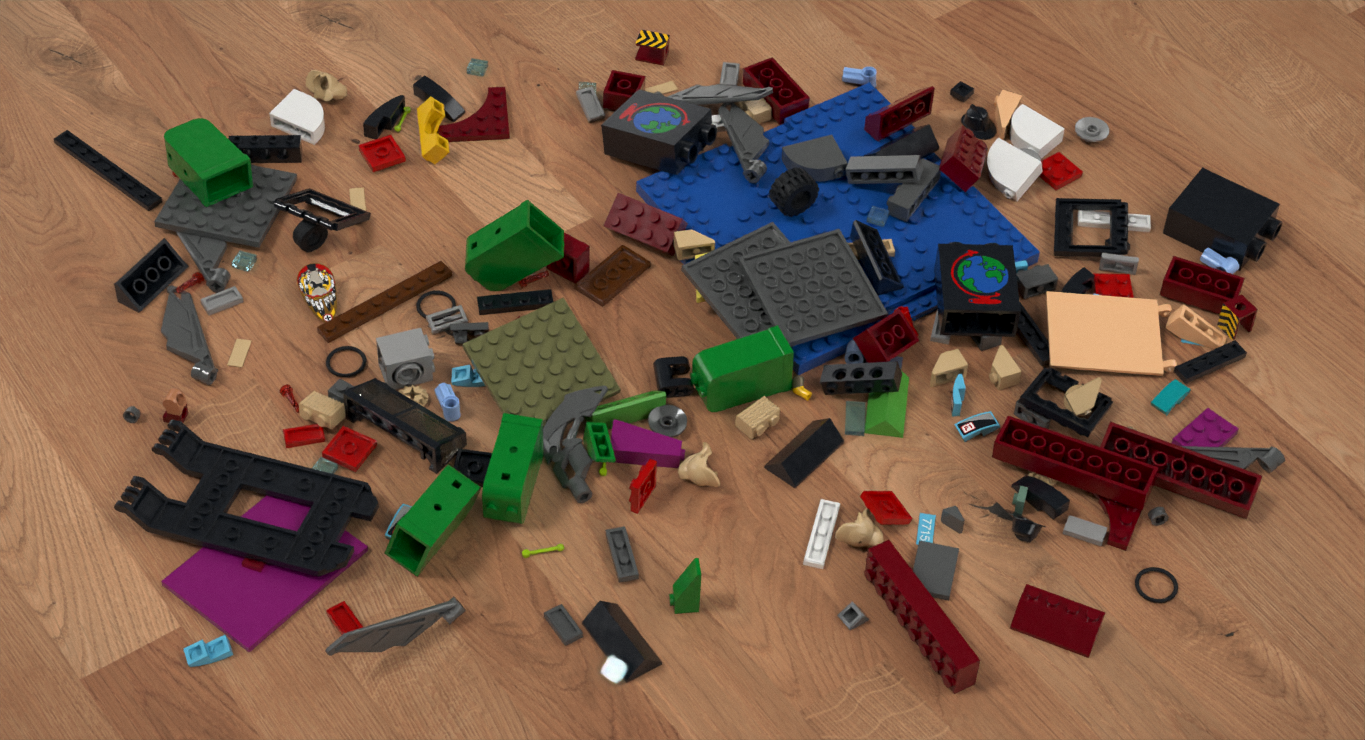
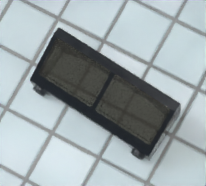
[343,378,467,474]

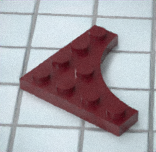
[438,87,510,142]
[1086,491,1142,551]

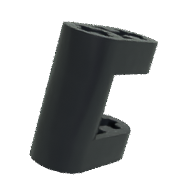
[653,356,694,398]

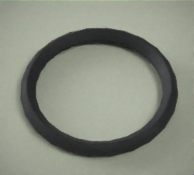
[416,290,456,321]
[326,346,367,377]
[1135,567,1178,603]

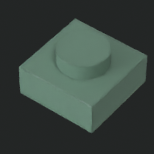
[1012,486,1028,515]

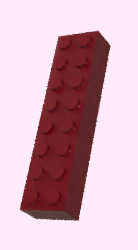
[992,416,1159,511]
[1100,421,1262,519]
[864,540,980,694]

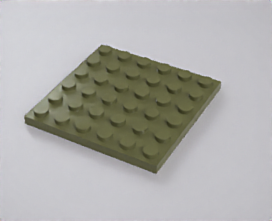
[462,298,621,428]

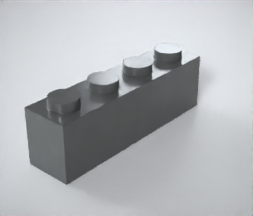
[846,155,923,184]
[887,159,941,222]

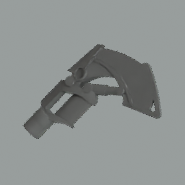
[543,386,608,503]

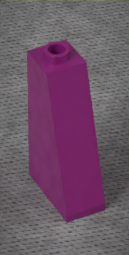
[611,420,685,468]

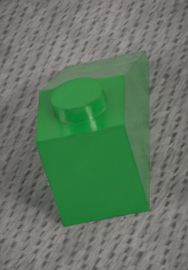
[583,422,616,463]
[669,558,702,614]

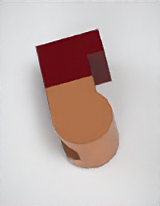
[163,388,189,423]

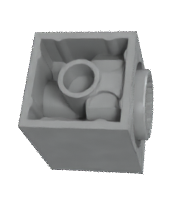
[376,328,435,390]

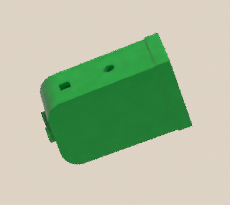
[164,118,253,207]
[465,200,564,291]
[690,325,794,412]
[482,413,544,524]
[384,465,482,577]

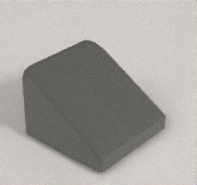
[941,506,965,534]
[837,601,869,630]

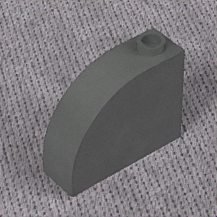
[782,135,848,181]

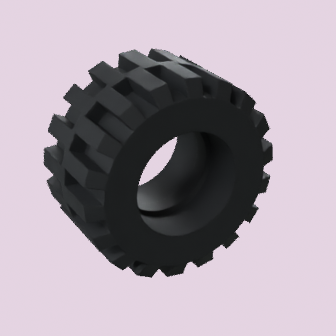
[769,167,819,217]

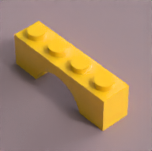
[417,97,450,165]

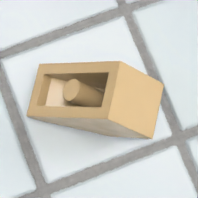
[674,230,715,260]
[989,345,1021,390]
[930,349,968,387]
[1064,377,1102,417]

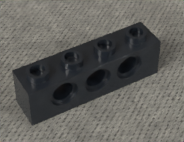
[228,135,302,163]
[820,361,902,395]

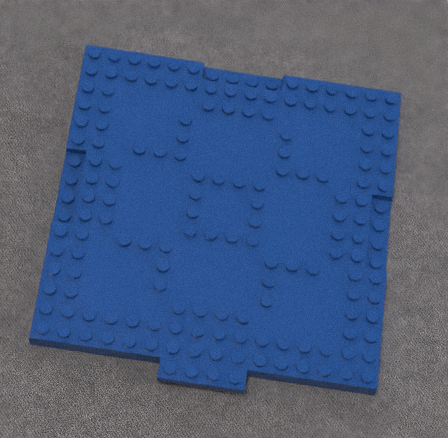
[636,82,1040,375]

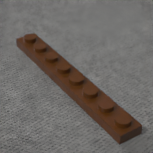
[317,261,452,343]

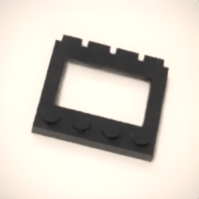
[274,188,371,231]
[1054,198,1128,257]
[1018,367,1113,437]

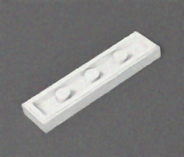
[1078,210,1151,232]
[803,499,840,569]

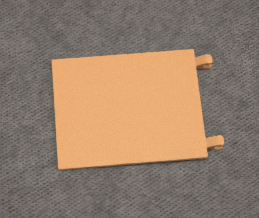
[1046,291,1177,376]

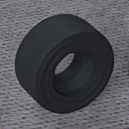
[293,220,328,252]

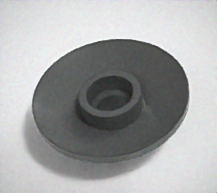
[648,405,687,437]

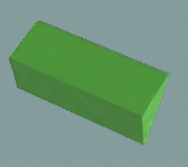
[864,371,909,438]
[585,390,666,429]

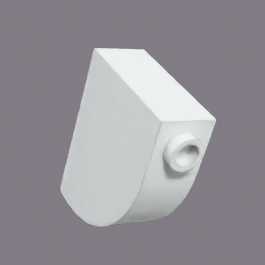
[269,89,325,145]
[1009,104,1065,159]
[987,138,1043,201]

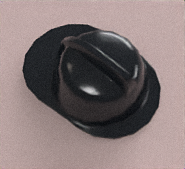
[961,104,996,140]
[1005,509,1046,543]

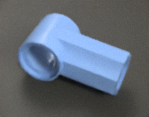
[842,67,877,87]
[1200,248,1239,274]
[434,382,461,422]

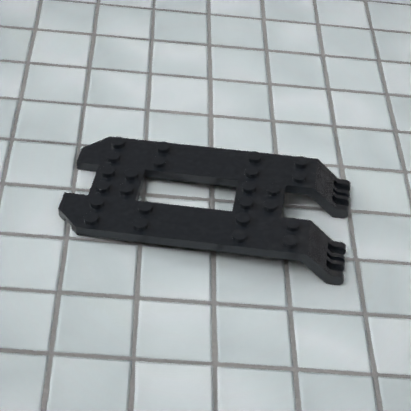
[114,419,379,577]

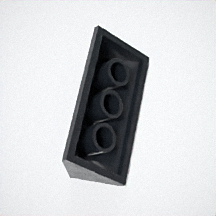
[863,124,939,159]
[850,220,904,295]
[114,238,189,313]
[764,418,844,488]
[582,601,662,683]

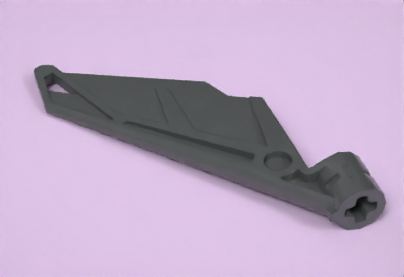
[655,84,773,105]
[718,102,769,183]
[175,231,231,293]
[161,285,218,385]
[1181,446,1286,473]
[325,596,466,656]

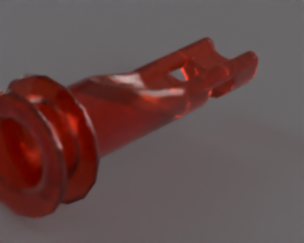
[518,270,549,289]
[176,272,204,294]
[279,384,300,413]

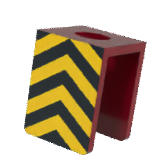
[635,30,670,66]
[1217,294,1258,340]

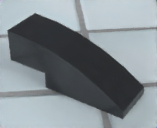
[413,75,465,122]
[363,95,405,139]
[1061,267,1095,294]
[1011,475,1070,520]

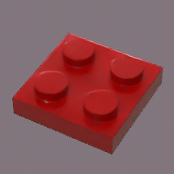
[358,135,406,172]
[1039,152,1083,191]
[1093,273,1134,298]
[322,426,377,472]
[629,459,657,514]
[860,491,913,525]

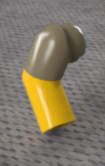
[792,375,812,401]

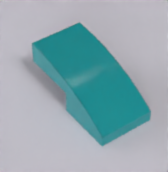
[1151,379,1191,416]

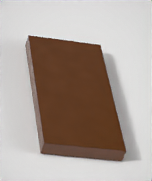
[575,245,651,307]

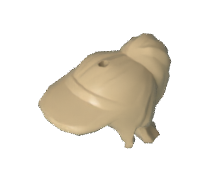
[306,70,347,101]
[678,442,720,487]
[835,508,884,548]

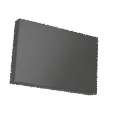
[913,540,959,601]

